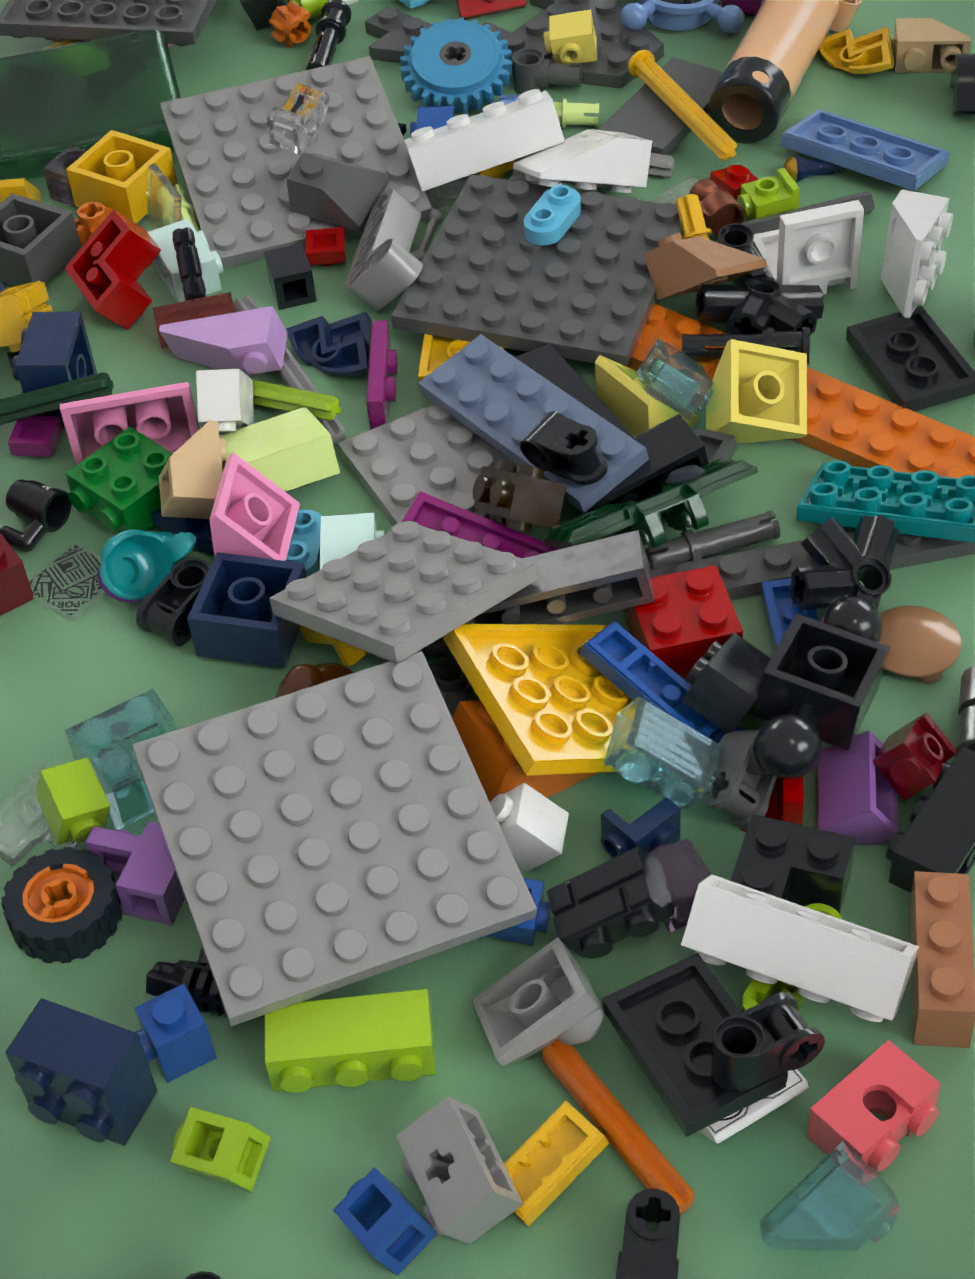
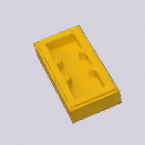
[504,1100,609,1227]

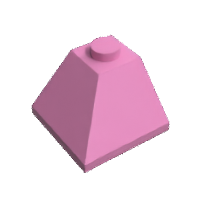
[209,452,300,561]

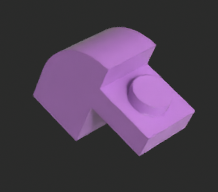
[86,821,185,926]

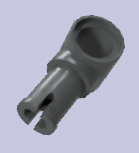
[513,48,583,95]

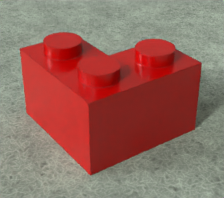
[64,209,161,330]

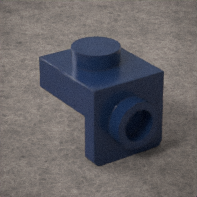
[600,797,681,859]

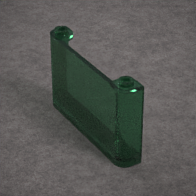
[0,30,181,180]

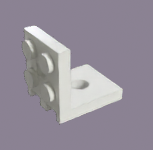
[753,200,864,295]

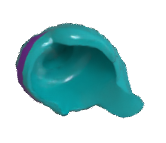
[97,529,196,603]

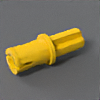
[676,194,712,240]

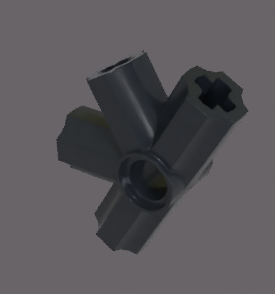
[695,277,824,346]
[789,515,900,610]

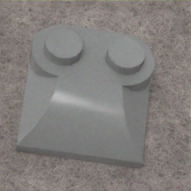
[472,937,604,1066]

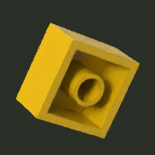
[66,130,178,223]

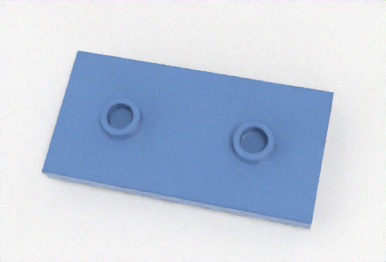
[780,109,950,191]

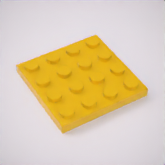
[443,624,696,776]

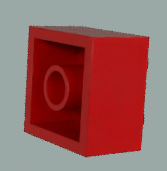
[626,565,743,680]

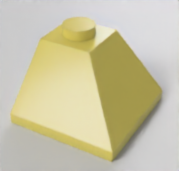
[706,339,807,444]

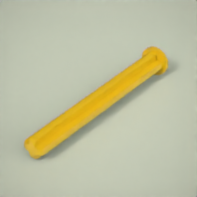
[628,50,737,161]

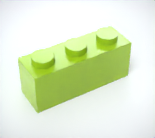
[265,989,436,1093]

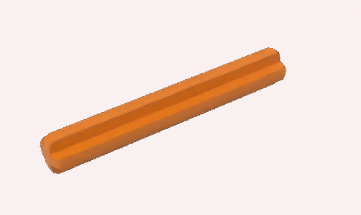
[542,1040,694,1215]

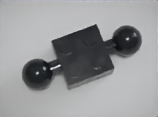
[754,596,890,780]

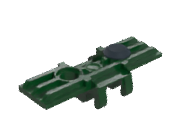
[544,459,758,549]

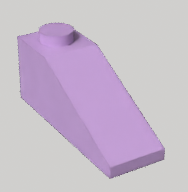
[159,306,288,375]

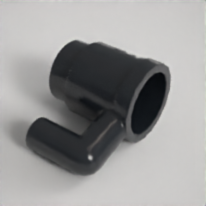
[0,479,72,552]

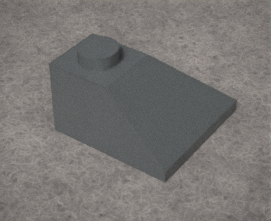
[287,153,390,232]

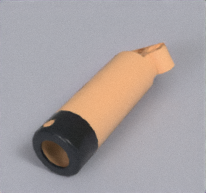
[708,0,862,142]

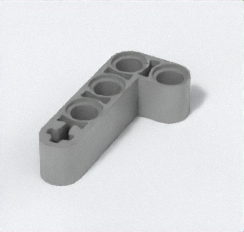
[345,188,423,311]

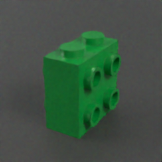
[65,427,173,534]

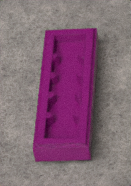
[366,320,398,430]

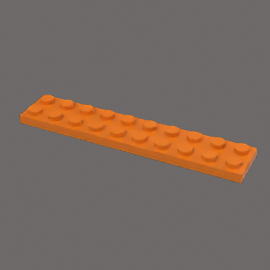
[627,303,975,478]

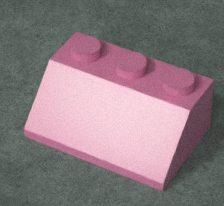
[60,382,200,465]

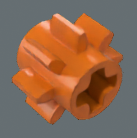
[269,1,312,48]
[74,202,112,245]

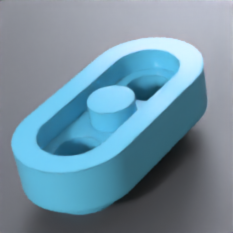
[524,185,581,246]
[286,510,322,577]

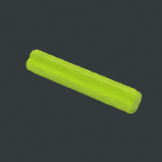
[253,380,342,421]

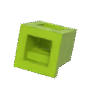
[737,167,800,221]
[170,1107,271,1192]

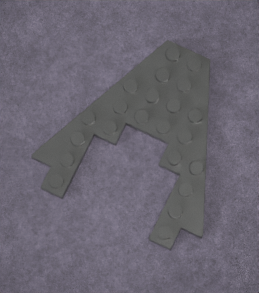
[365,0,664,88]

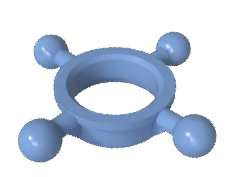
[620,0,745,34]

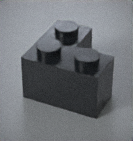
[730,814,855,914]

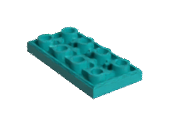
[796,460,975,543]

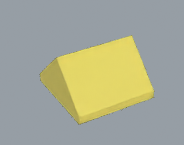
[595,355,700,437]

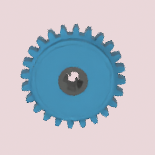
[400,17,513,114]

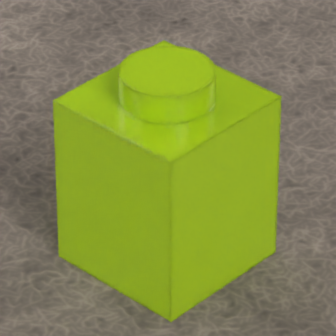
[36,757,110,845]

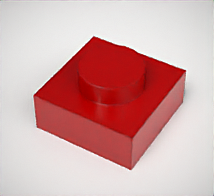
[709,165,758,201]
[306,227,346,266]

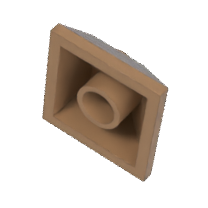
[644,233,768,300]

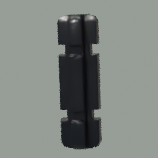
[172,227,206,303]

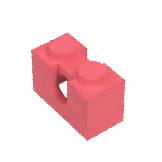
[807,1040,941,1182]

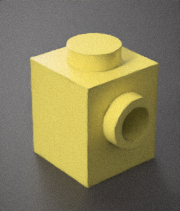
[544,9,597,64]

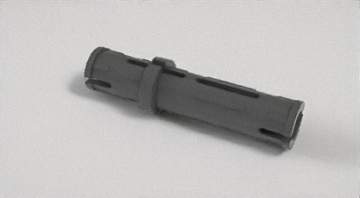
[645,510,780,569]

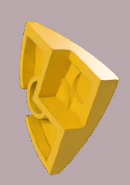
[819,27,894,74]

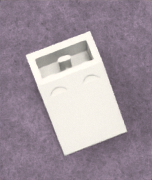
[513,129,652,193]
[881,190,953,318]

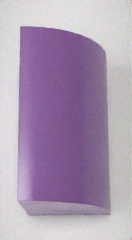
[818,730,899,845]

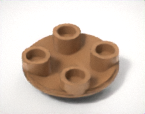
[878,606,961,684]

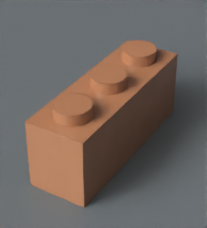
[909,871,975,1048]

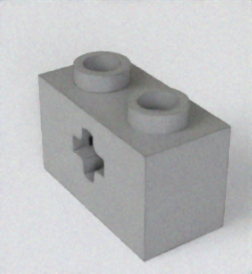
[396,1096,524,1244]

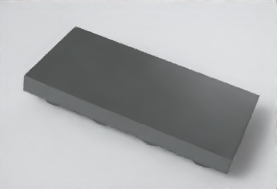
[599,57,723,155]

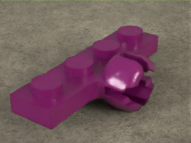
[402,491,560,559]

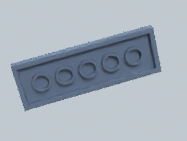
[418,334,649,513]

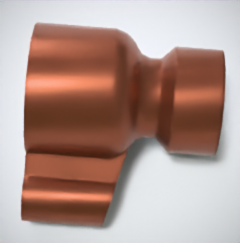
[689,179,744,236]

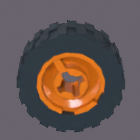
[2,847,123,964]

